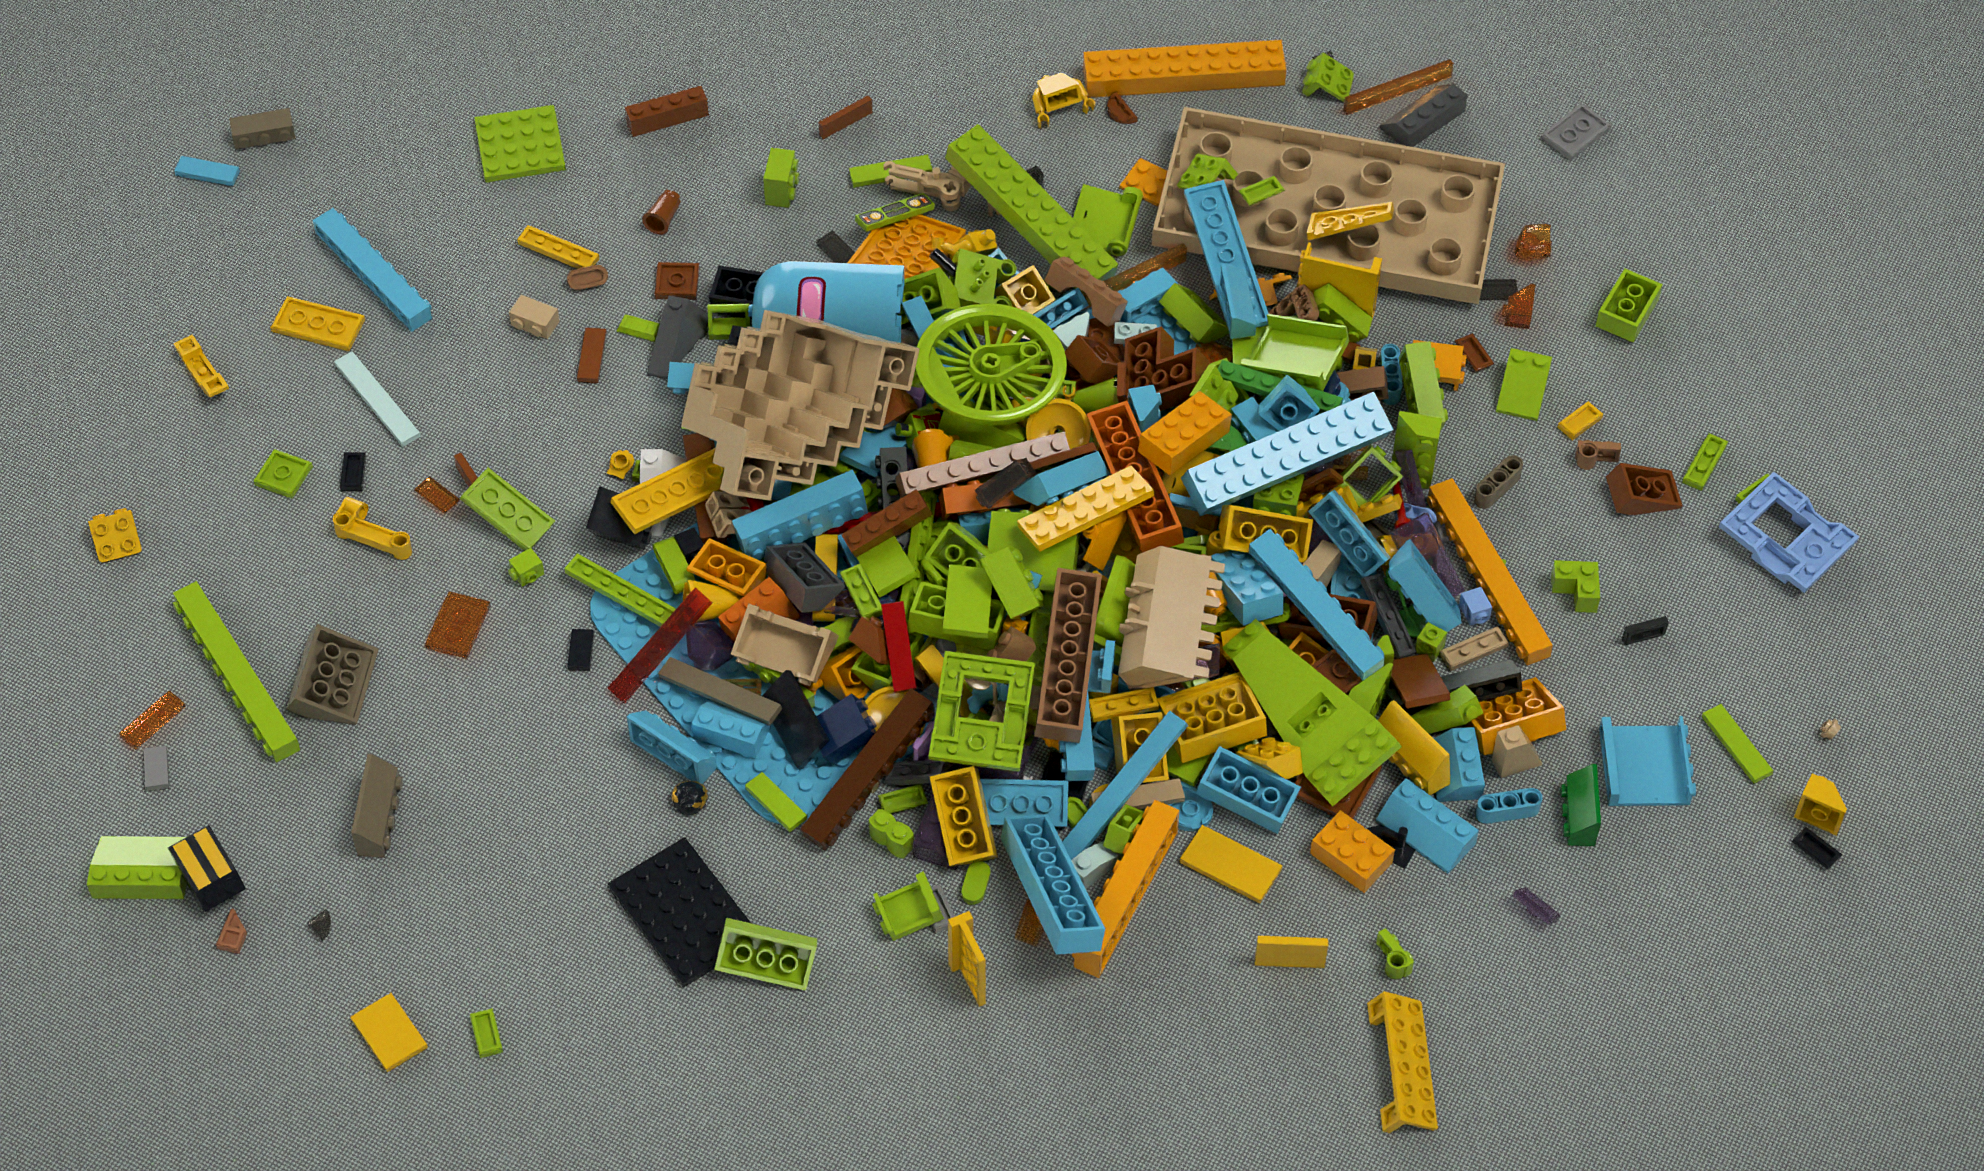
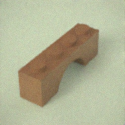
[1044,256,1128,326]

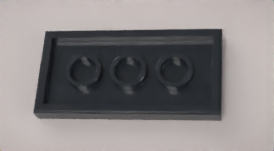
[762,670,830,769]

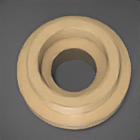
[1820,719,1841,740]

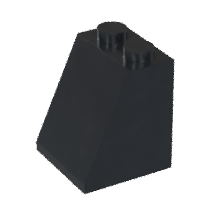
[586,487,652,550]

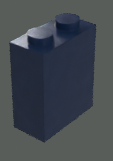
[817,693,877,765]

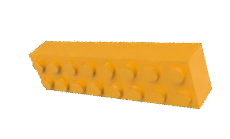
[1072,800,1180,978]

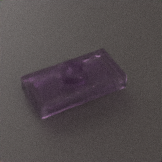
[1512,887,1560,924]

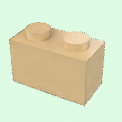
[509,295,560,339]

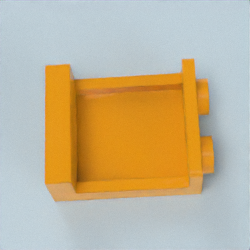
[1413,340,1467,391]

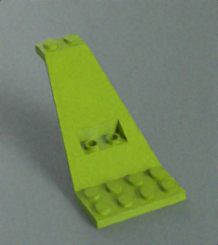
[1222,618,1402,807]

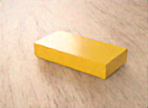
[1557,401,1603,441]

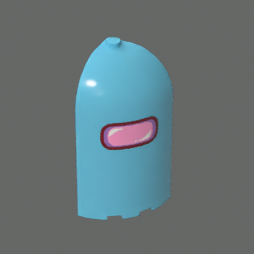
[748,261,905,343]

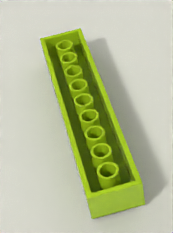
[945,124,1118,298]

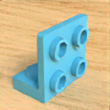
[1088,640,1115,693]

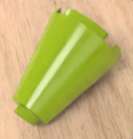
[1074,377,1119,414]

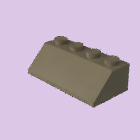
[351,754,403,858]

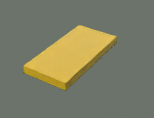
[271,296,365,351]
[1180,825,1283,904]

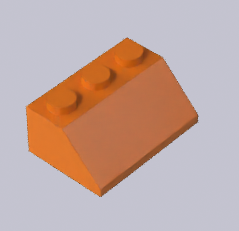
[718,577,800,643]

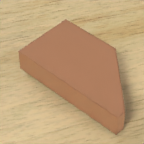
[216,908,247,954]

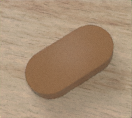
[567,265,608,290]

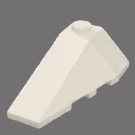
[640,449,687,538]

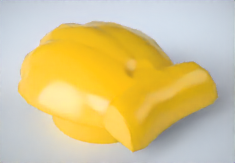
[607,450,635,479]

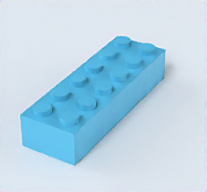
[732,470,868,561]

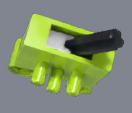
[929,248,1017,307]

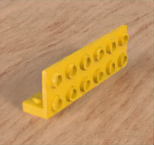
[1367,991,1438,1133]

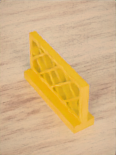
[948,911,986,1007]

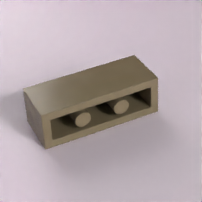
[229,108,296,149]

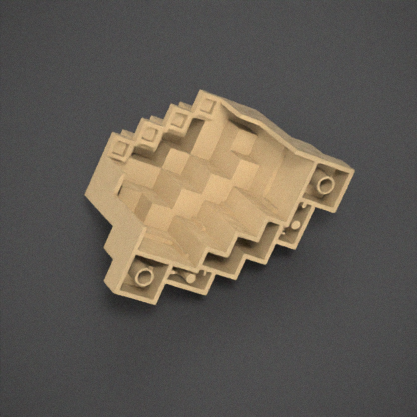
[681,310,920,501]

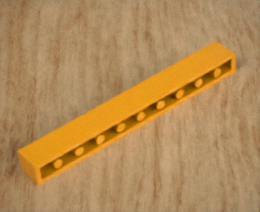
[1427,478,1553,666]

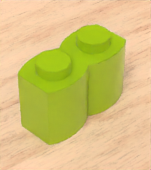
[868,809,914,859]

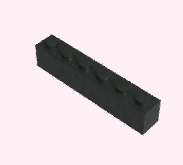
[1385,659,1522,716]

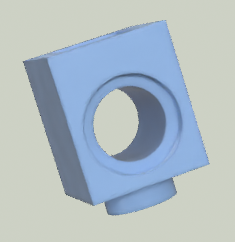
[1459,587,1492,626]

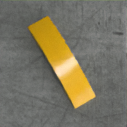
[173,335,229,398]

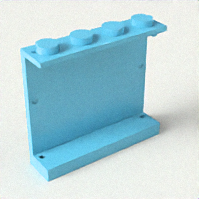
[1599,716,1696,806]

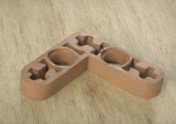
[1268,284,1319,321]

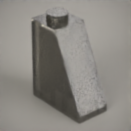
[974,458,1037,508]

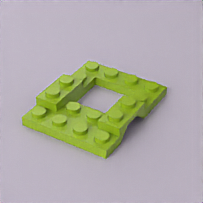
[929,651,1035,772]

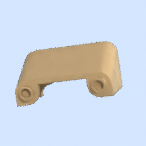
[731,604,839,686]

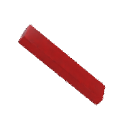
[881,601,917,693]

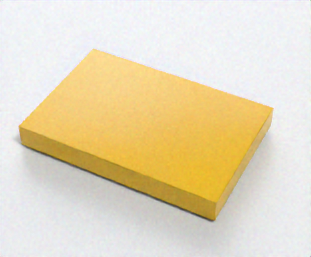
[1255,936,1328,968]
[350,993,428,1072]

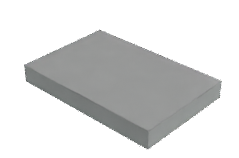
[1540,103,1612,161]

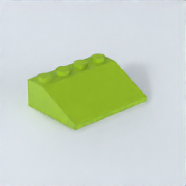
[87,836,187,899]

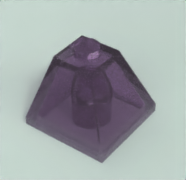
[685,621,735,671]

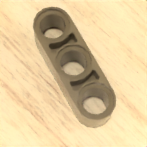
[1474,455,1523,509]

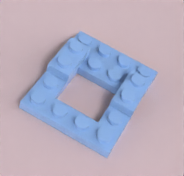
[1719,472,1859,593]

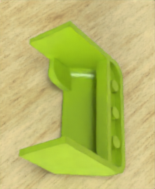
[1095,555,1136,647]

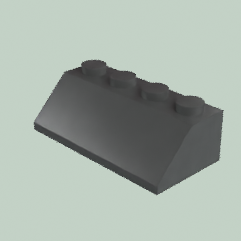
[1380,84,1468,147]
[764,542,845,613]

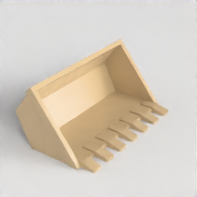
[1118,546,1225,691]

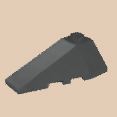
[647,296,708,379]

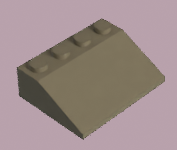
[286,624,379,725]

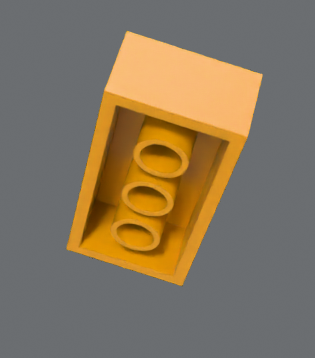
[1138,391,1232,475]

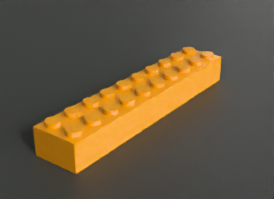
[1083,40,1287,98]

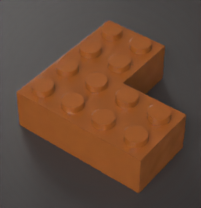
[1124,326,1210,411]

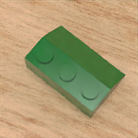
[1560,764,1601,846]

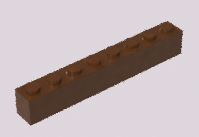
[800,688,935,851]

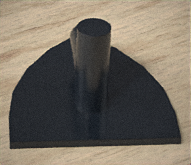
[1367,825,1416,869]

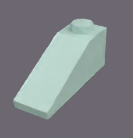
[1071,840,1124,889]

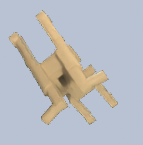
[883,125,1000,217]

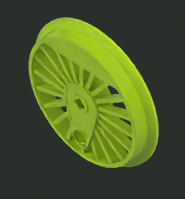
[915,304,1067,426]

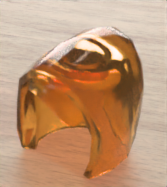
[1514,224,1552,261]

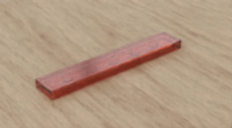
[608,587,713,703]

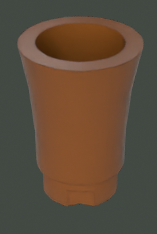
[642,189,681,235]

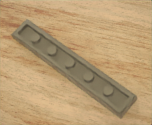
[658,657,782,726]

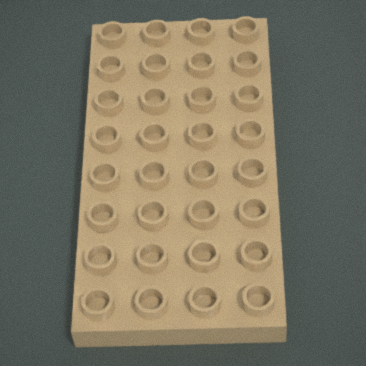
[1152,107,1505,305]

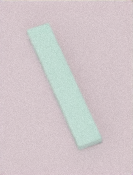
[334,351,421,447]

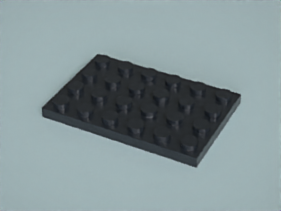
[607,837,751,988]

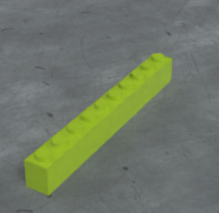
[172,581,300,763]

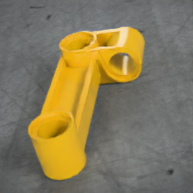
[333,496,412,560]

